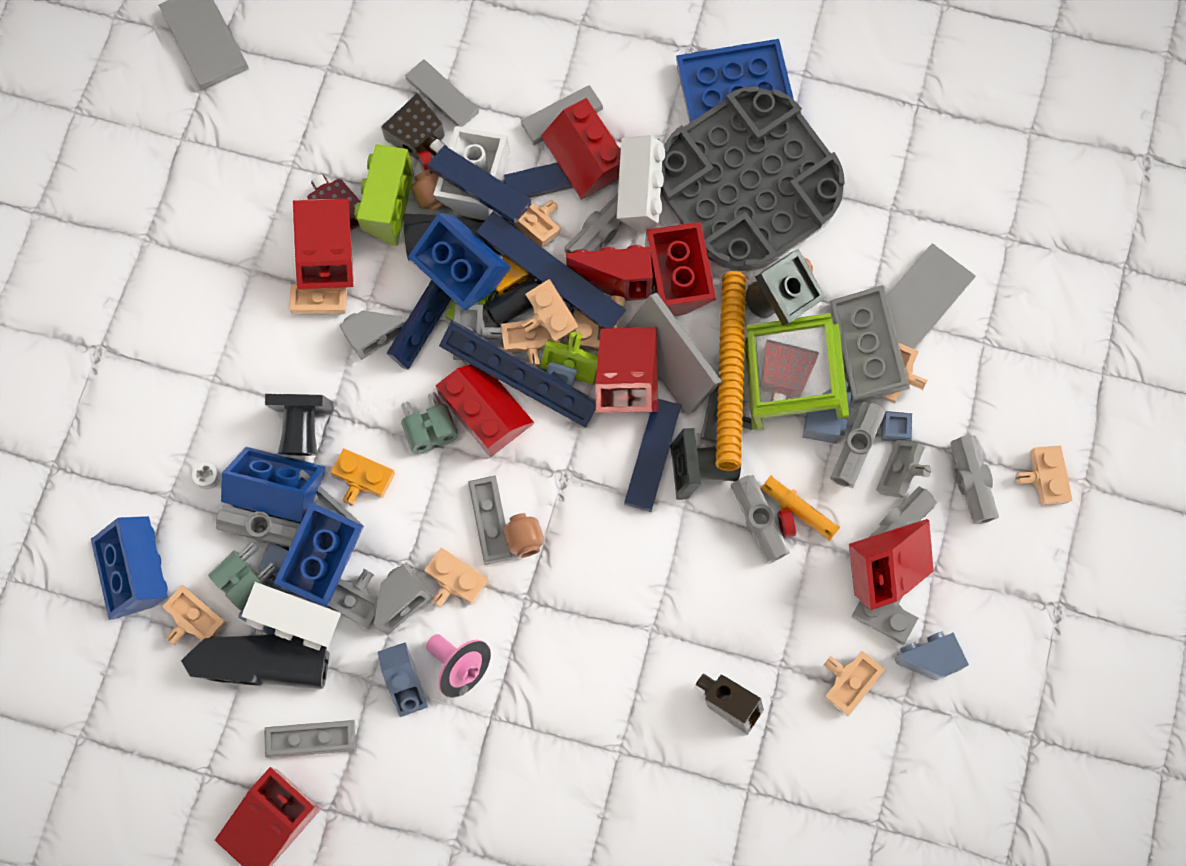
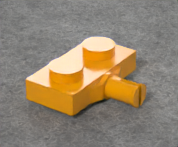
[330,448,395,506]

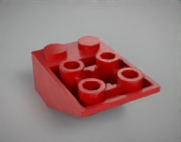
[293,198,354,289]
[566,245,653,301]
[595,327,658,413]
[849,519,934,610]
[214,767,321,866]

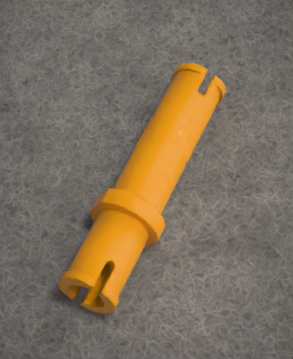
[760,475,840,541]

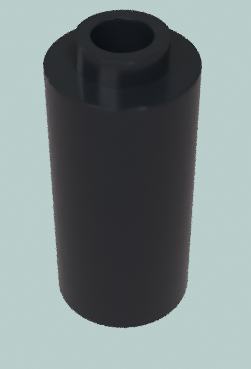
[484,277,541,328]

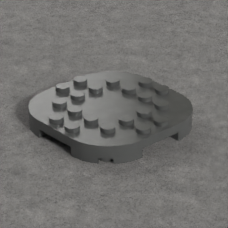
[661,86,845,270]

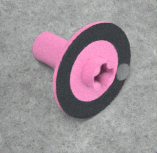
[426,634,491,698]

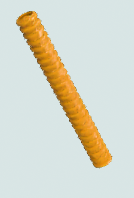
[715,271,746,471]

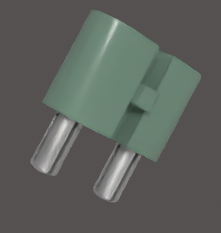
[401,392,458,454]
[208,541,278,611]

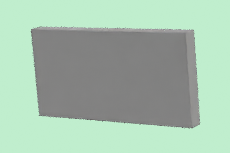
[158,0,249,90]
[887,243,976,349]
[830,285,910,404]
[625,293,722,415]

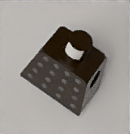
[381,93,448,160]
[694,673,764,735]

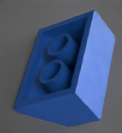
[408,213,511,310]
[221,447,326,523]
[274,503,364,607]
[91,516,168,620]

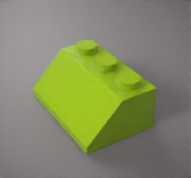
[354,144,414,246]

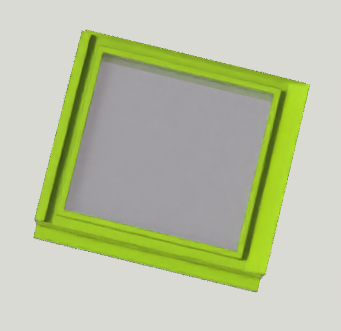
[745,313,849,430]

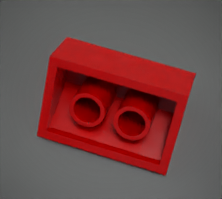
[541,98,621,200]
[645,222,716,316]
[435,364,534,458]

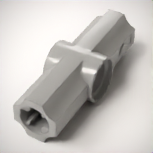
[564,193,623,253]
[830,402,886,488]
[950,435,999,524]
[730,475,790,563]
[869,486,937,537]
[216,505,300,548]

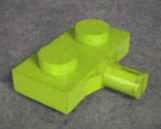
[540,332,598,385]

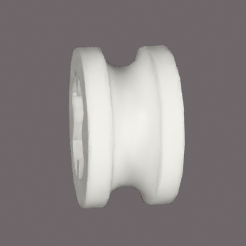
[192,461,220,490]

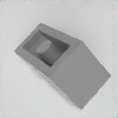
[339,310,405,360]
[374,564,433,634]

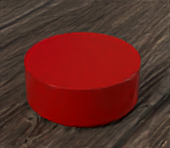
[418,150,433,173]
[777,508,796,538]

